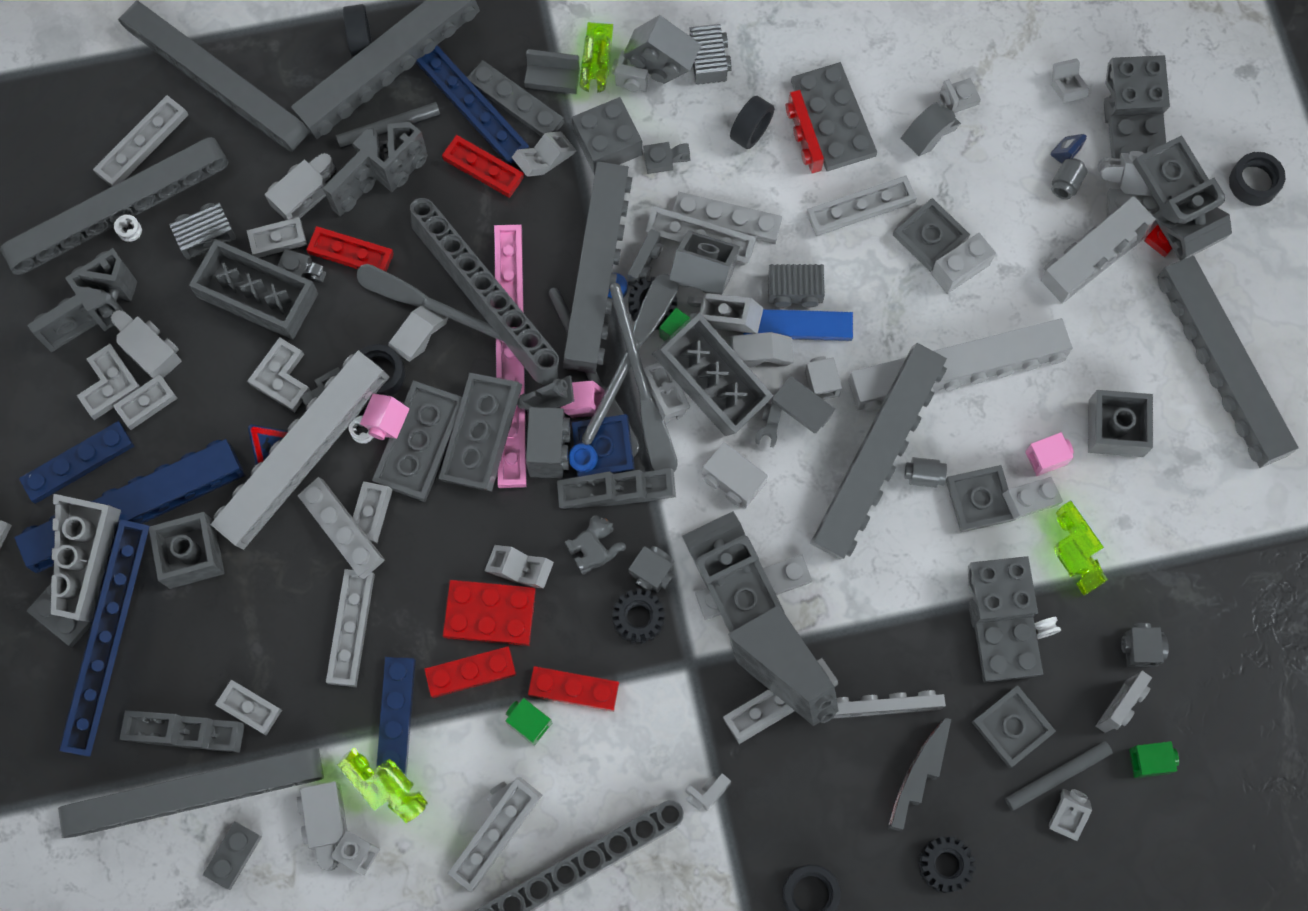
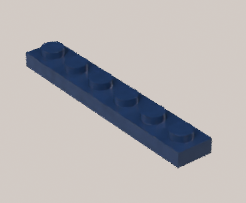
[415,45,529,165]

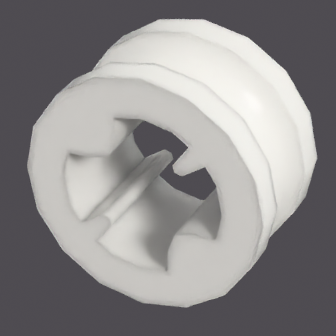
[114,215,142,242]
[349,416,374,444]
[1035,617,1061,639]

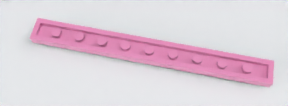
[494,225,527,488]

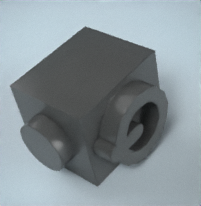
[628,546,675,593]
[1121,623,1169,667]

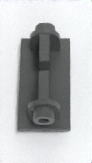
[517,375,574,420]

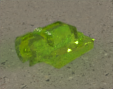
[580,22,614,93]
[1054,500,1108,596]
[337,748,429,824]

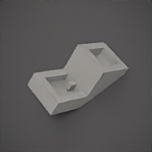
[512,131,577,177]
[388,305,448,362]
[729,332,794,368]
[485,545,554,589]

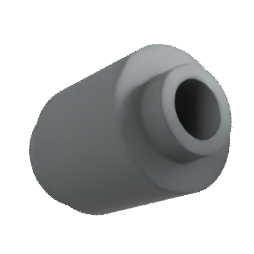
[1051,158,1088,200]
[904,457,947,488]

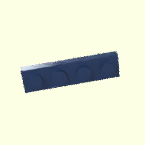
[19,421,135,504]
[376,657,416,776]

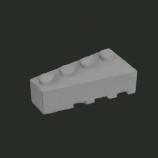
[1041,196,1156,304]
[51,494,121,622]

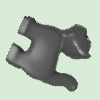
[565,516,626,575]

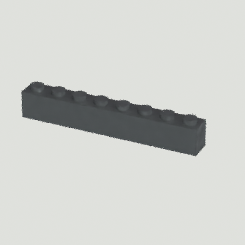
[291,0,480,139]
[563,161,633,374]
[1157,255,1299,468]
[810,343,947,559]

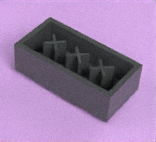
[189,239,318,340]
[652,312,774,436]

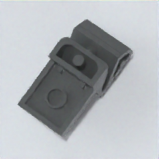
[1104,55,1170,159]
[323,122,428,217]
[1133,135,1232,261]
[27,248,137,353]
[682,511,785,632]
[968,556,1043,683]

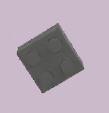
[622,15,702,84]
[572,97,642,175]
[669,231,740,295]
[1088,390,1153,457]
[526,407,571,479]
[149,512,225,589]

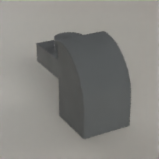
[900,102,961,156]

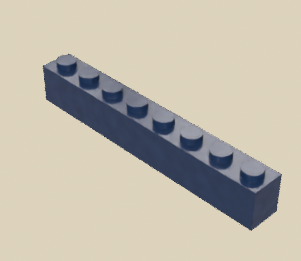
[14,439,246,573]
[59,519,150,757]

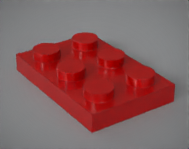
[443,580,536,646]

